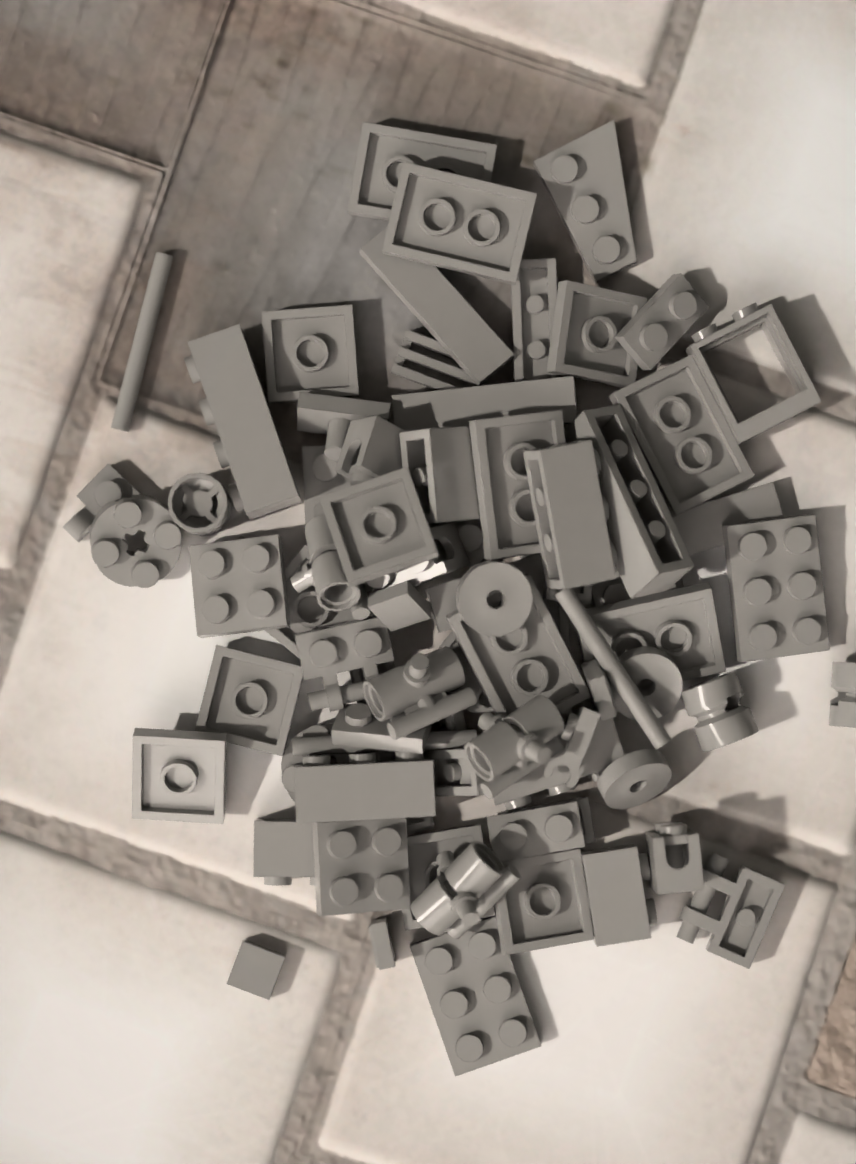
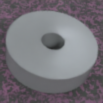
[456,560,533,637]
[608,646,683,720]
[597,749,672,809]

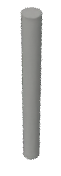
[111,252,173,432]
[554,588,671,749]
[292,729,477,756]

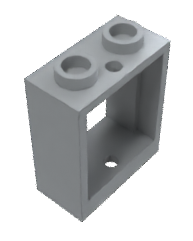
[685,303,822,445]

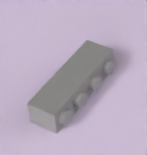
[184,324,302,520]
[564,404,695,599]

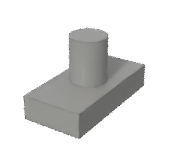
[297,392,391,461]

